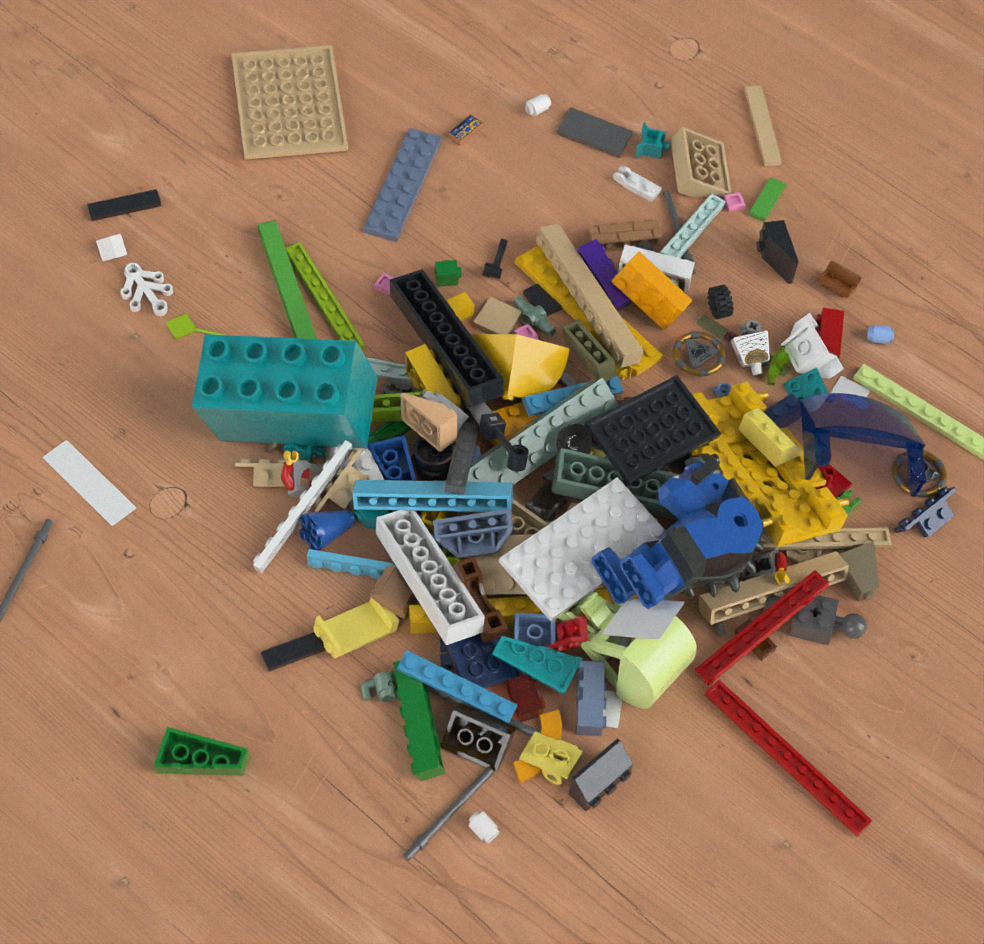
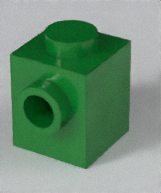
[435,260,462,287]

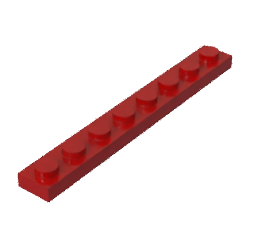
[694,570,829,686]

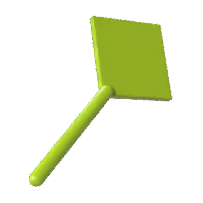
[165,313,226,340]

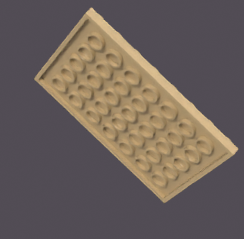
[231,45,348,160]

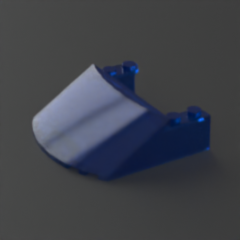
[801,393,926,497]

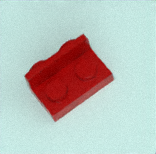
[550,616,589,652]

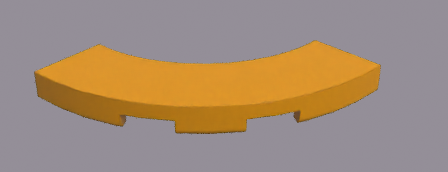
[513,710,562,784]

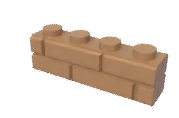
[587,220,662,251]

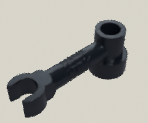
[482,238,508,279]

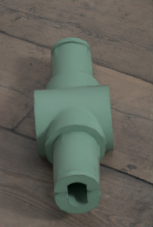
[513,296,556,337]

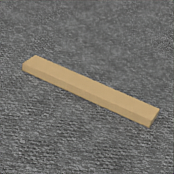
[744,85,782,167]

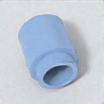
[867,325,894,344]

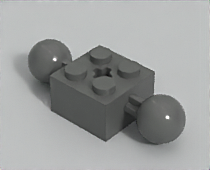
[762,595,867,645]

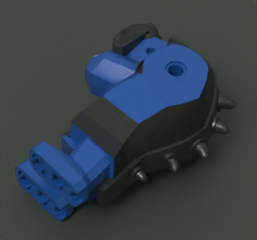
[592,453,764,609]

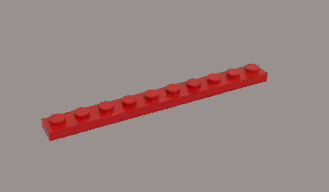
[704,679,873,837]

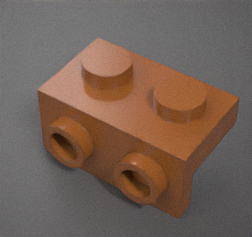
[817,260,861,298]

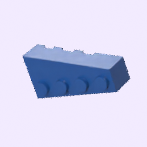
[368,435,423,513]

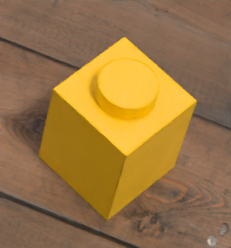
[446,292,474,321]

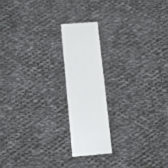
[42,440,136,526]

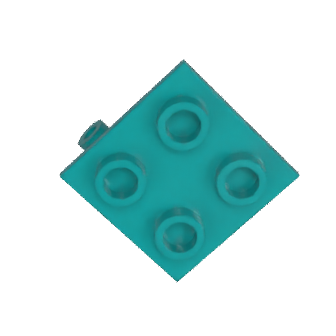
[783,367,831,411]

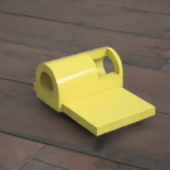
[519,731,583,785]

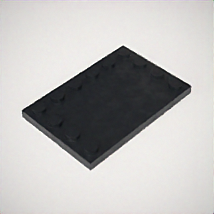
[584,375,721,486]

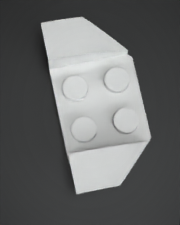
[781,313,844,379]

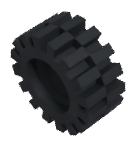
[707,284,734,319]

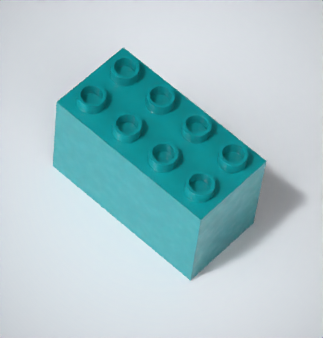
[192,334,378,449]

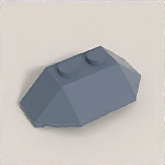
[433,509,513,558]

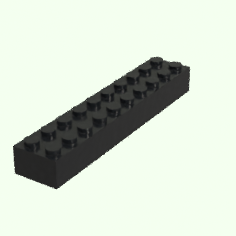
[390,269,503,408]

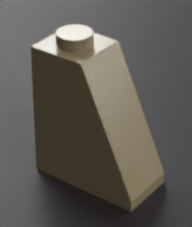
[839,541,879,602]

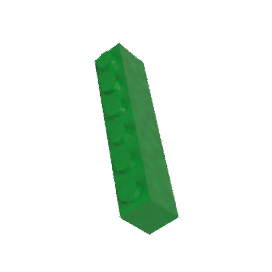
[392,660,445,781]

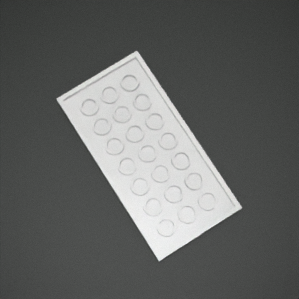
[498,477,665,621]

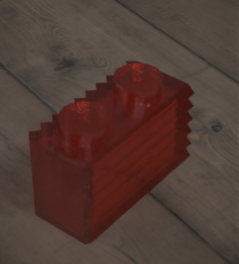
[506,674,546,722]

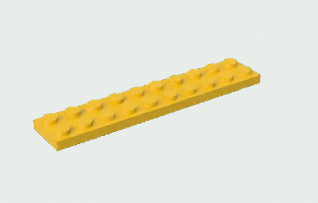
[514,245,663,377]

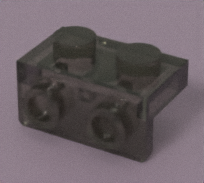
[524,480,567,522]

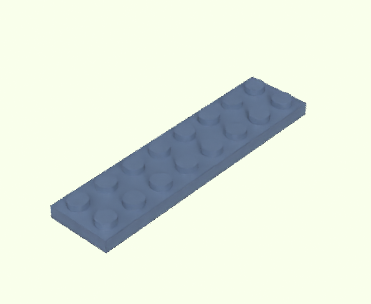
[363,128,442,242]

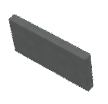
[557,108,633,158]

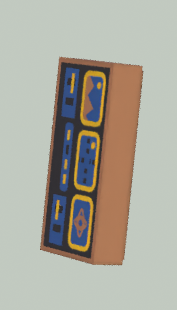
[447,114,483,145]

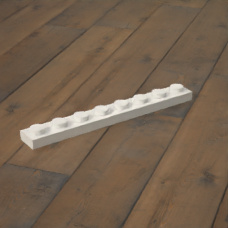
[253,440,353,574]

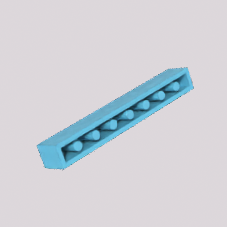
[353,480,513,512]

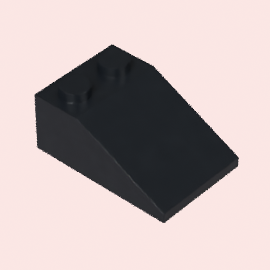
[756,220,799,284]

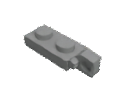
[420,389,469,431]

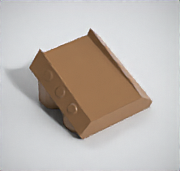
[371,565,415,618]

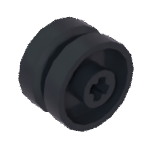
[414,437,455,481]

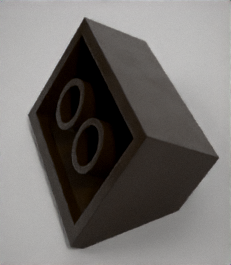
[440,703,516,772]

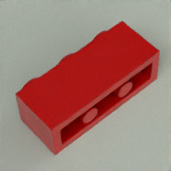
[816,307,844,359]

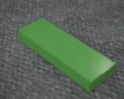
[749,177,786,222]

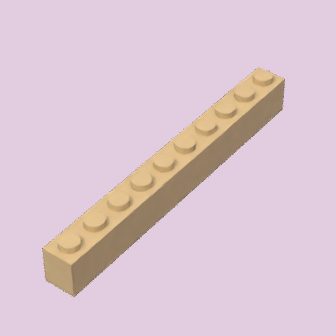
[536,224,644,368]

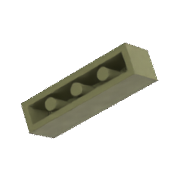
[562,320,617,382]

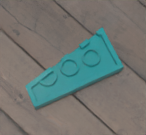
[491,636,583,695]

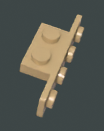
[313,448,367,512]
[234,459,309,487]

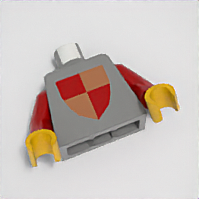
[281,451,332,502]

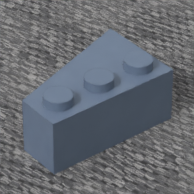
[576,661,607,736]

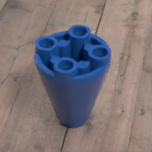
[299,510,355,551]

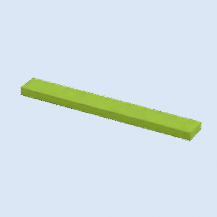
[285,242,365,350]

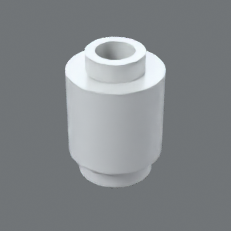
[525,94,551,116]
[468,811,500,844]

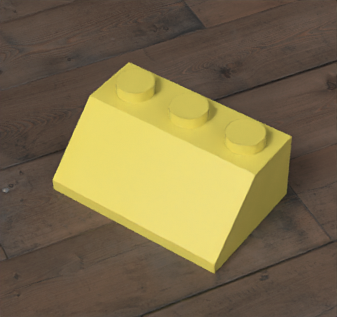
[738,408,804,467]

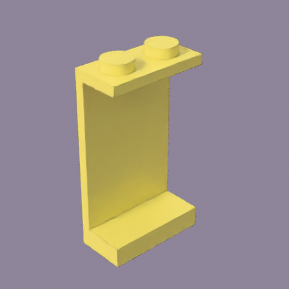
[313,594,399,659]

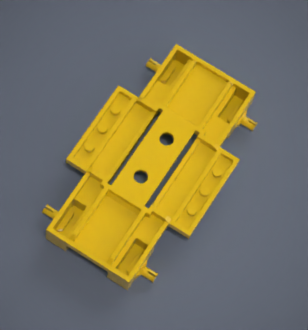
[692,382,849,547]

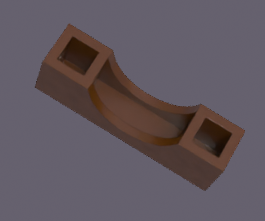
[453,557,508,643]

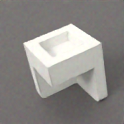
[96,234,127,261]

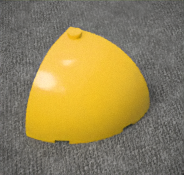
[471,334,569,401]

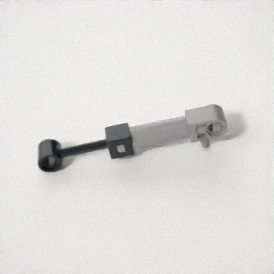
[452,384,529,472]

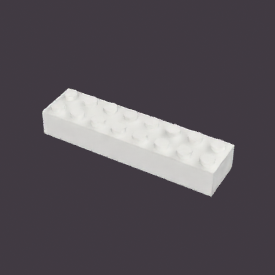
[376,510,485,645]

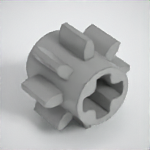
[740,320,763,336]

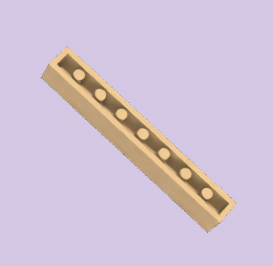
[698,551,849,625]

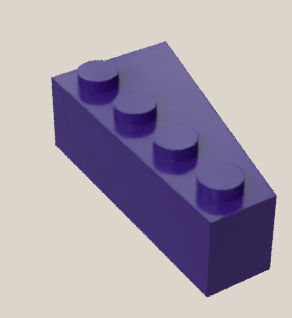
[577,239,632,311]

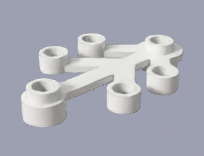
[120,263,173,316]

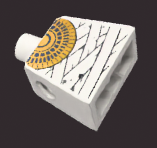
[731,331,770,376]

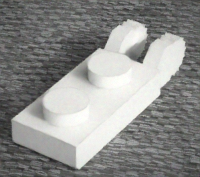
[613,165,662,202]

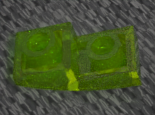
[767,345,788,385]

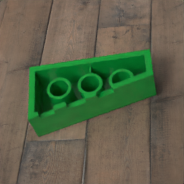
[153,727,250,776]

